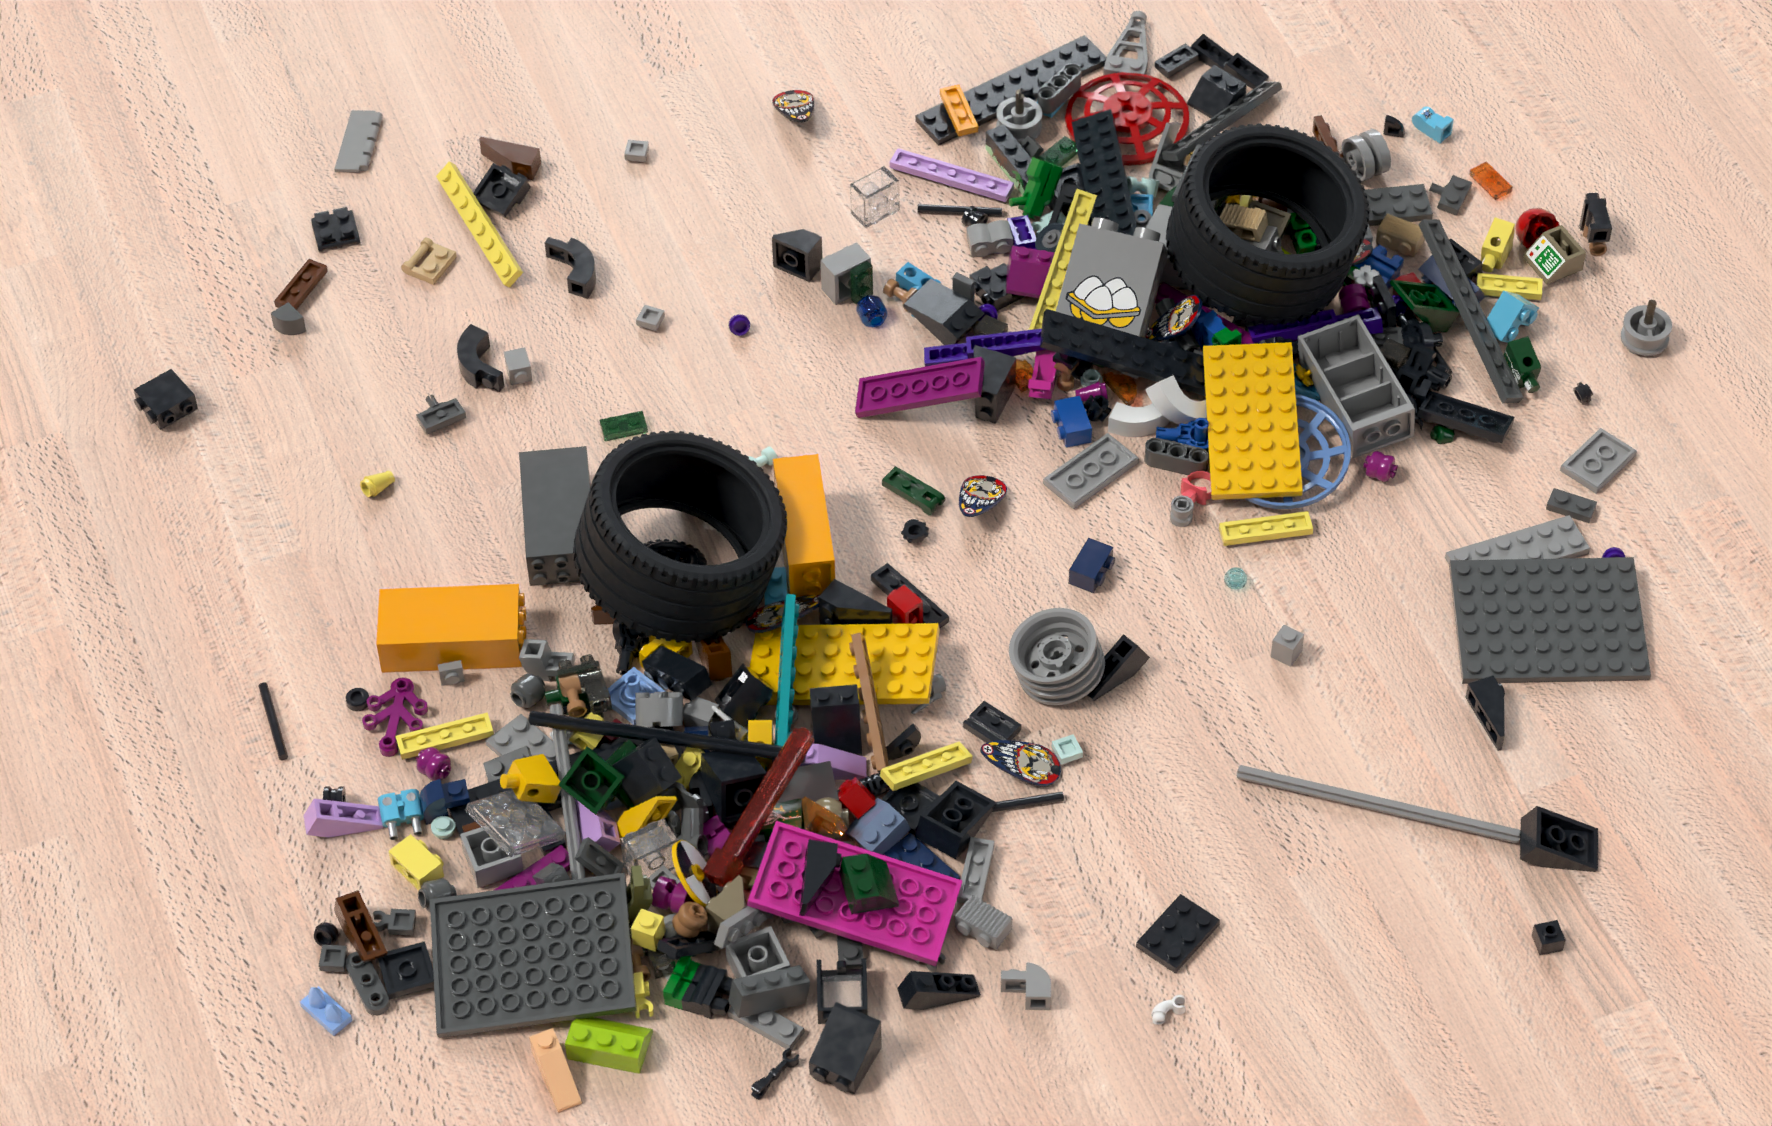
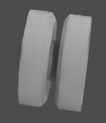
[1342,129,1391,181]

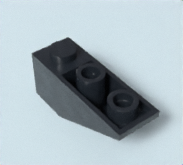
[897,971,981,1010]

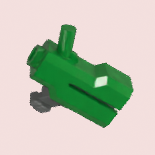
[1009,157,1063,219]

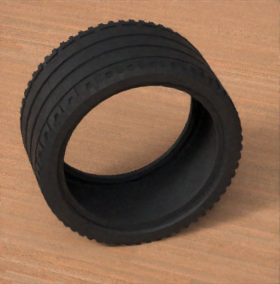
[1166,124,1370,325]
[573,431,787,643]

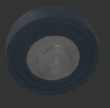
[1035,223,1064,253]

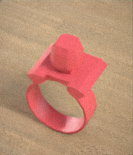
[1181,471,1211,505]

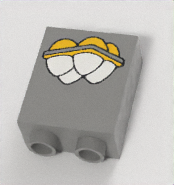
[1056,218,1168,338]

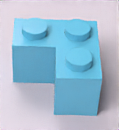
[1487,290,1539,343]

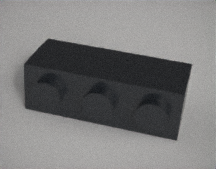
[641,646,712,701]

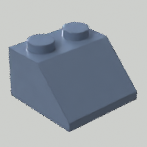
[844,798,911,855]

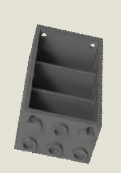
[519,446,591,586]

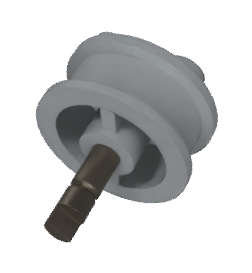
[996,89,1042,144]
[1621,300,1672,356]

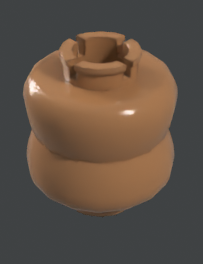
[672,902,708,938]

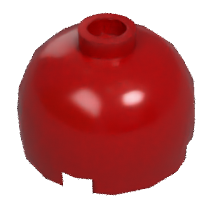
[1515,208,1560,249]

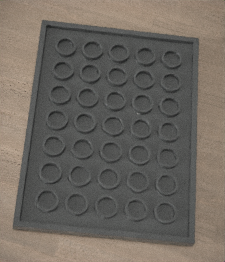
[1449,557,1651,684]
[430,873,637,1038]

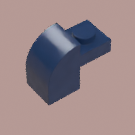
[420,779,470,825]

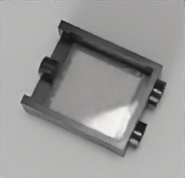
[816,958,868,1024]

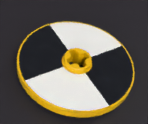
[672,840,717,908]

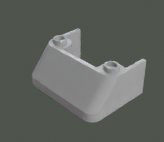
[1149,122,1228,207]

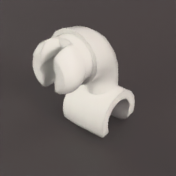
[1151,995,1185,1025]

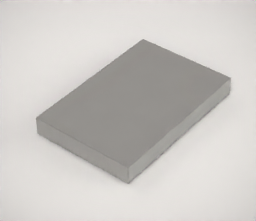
[1560,428,1637,494]

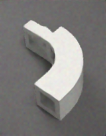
[1145,375,1207,425]
[1108,402,1170,437]

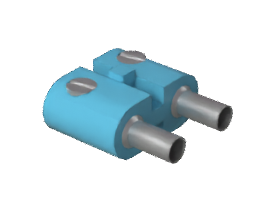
[378,789,424,840]

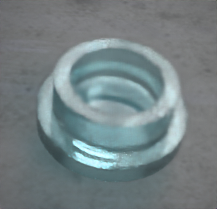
[1224,567,1247,589]

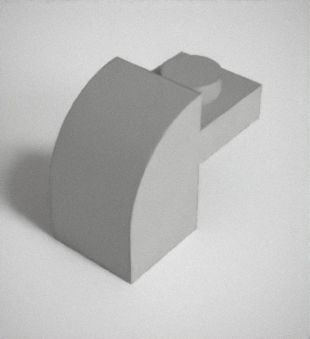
[519,639,576,682]
[1001,963,1051,1010]

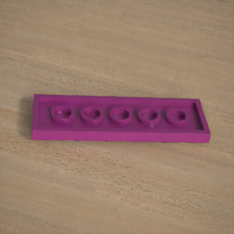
[855,357,985,418]

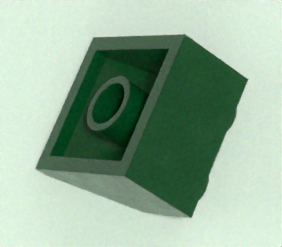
[558,747,625,815]
[839,853,899,914]

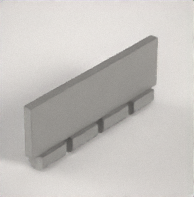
[334,110,383,172]

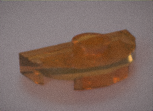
[1016,359,1033,393]
[1102,372,1137,406]

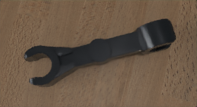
[751,1048,799,1100]

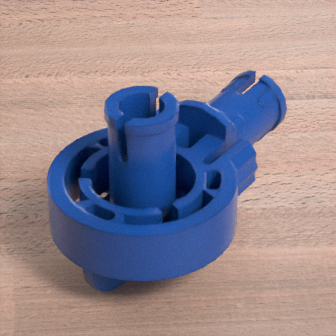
[1156,418,1209,454]

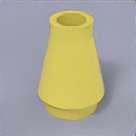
[360,470,395,497]

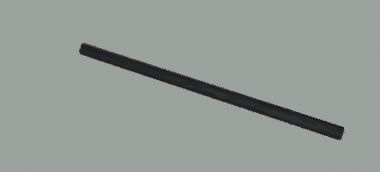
[528,711,807,763]

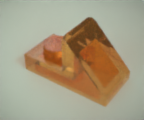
[802,796,847,836]

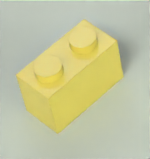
[388,834,444,891]

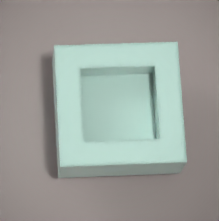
[1052,734,1083,765]

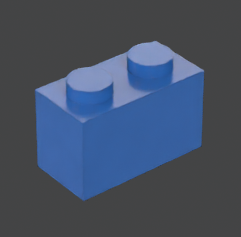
[1051,396,1092,448]

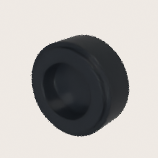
[346,688,369,711]

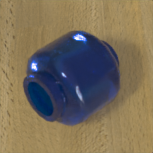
[856,295,888,327]

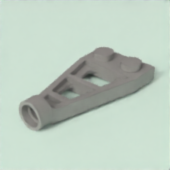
[1103,11,1148,81]

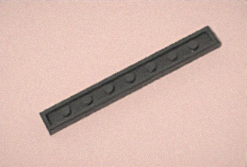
[1161,81,1282,161]

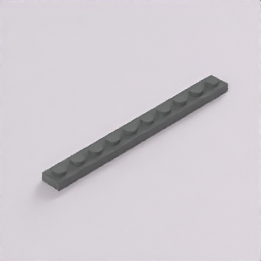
[1418,219,1524,403]

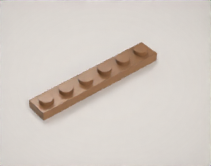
[849,633,890,773]

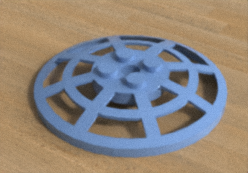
[1246,395,1351,509]

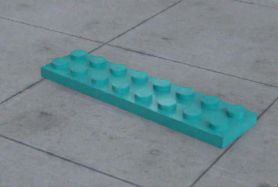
[773,594,799,772]

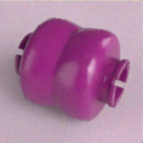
[1363,451,1398,482]
[416,747,451,781]

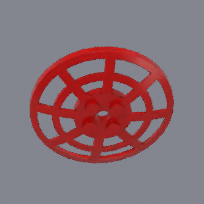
[1065,72,1189,166]

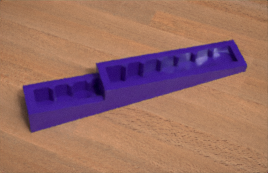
[1248,307,1383,343]
[924,329,1045,367]

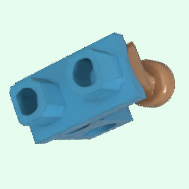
[883,262,941,318]

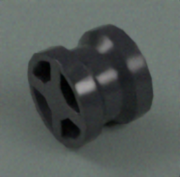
[962,206,988,226]
[323,786,346,802]

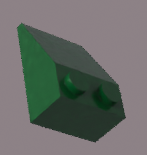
[1390,280,1460,333]

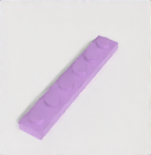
[890,148,1014,202]

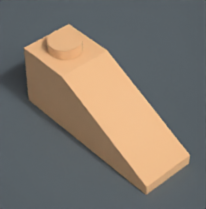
[529,1028,582,1113]

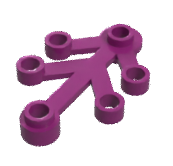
[362,678,428,757]

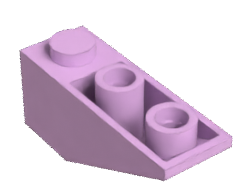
[575,799,620,852]

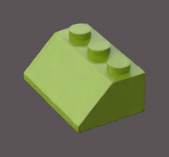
[565,1017,653,1074]

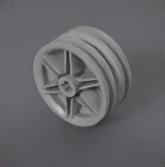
[1009,608,1105,705]

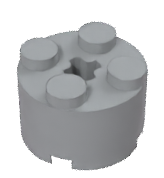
[635,692,683,727]

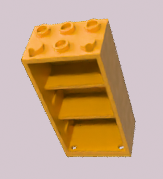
[773,454,836,597]
[376,584,527,673]

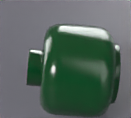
[1430,424,1455,444]

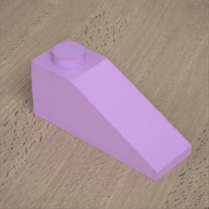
[794,744,867,780]
[304,799,384,838]

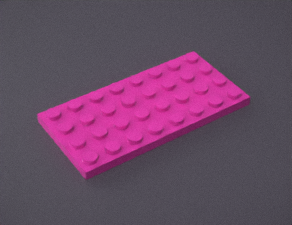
[747,821,962,966]

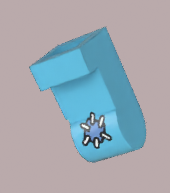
[1412,106,1454,144]

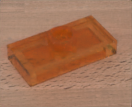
[1469,161,1513,200]

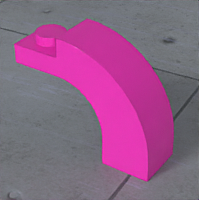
[1028,349,1057,399]

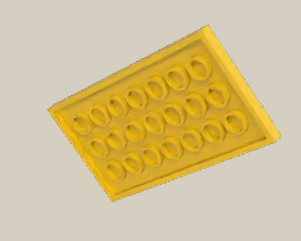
[1203,342,1303,500]
[749,623,940,705]

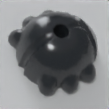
[901,519,929,543]

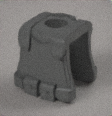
[651,782,710,842]

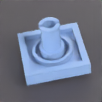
[601,667,666,725]

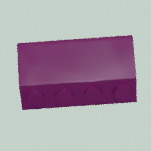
[1006,246,1054,298]

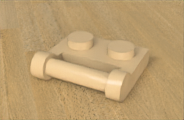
[401,237,457,285]

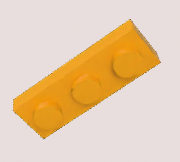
[940,84,978,137]

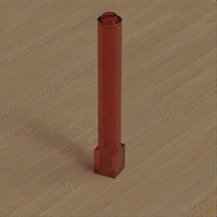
[702,727,815,888]

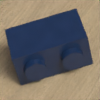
[1068,537,1115,593]

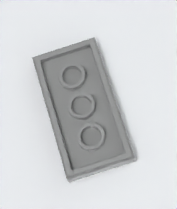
[1043,433,1139,509]

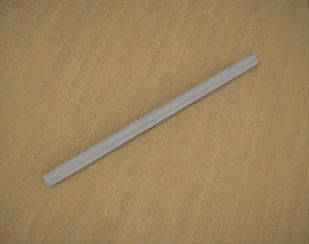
[550,704,586,880]
[1237,765,1520,843]

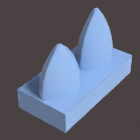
[300,986,352,1036]

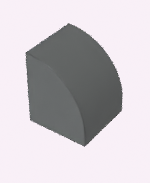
[271,302,306,335]

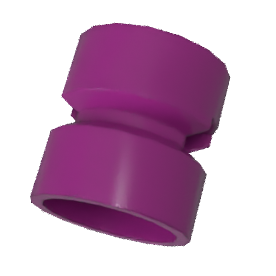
[1338,284,1371,314]
[652,876,694,913]

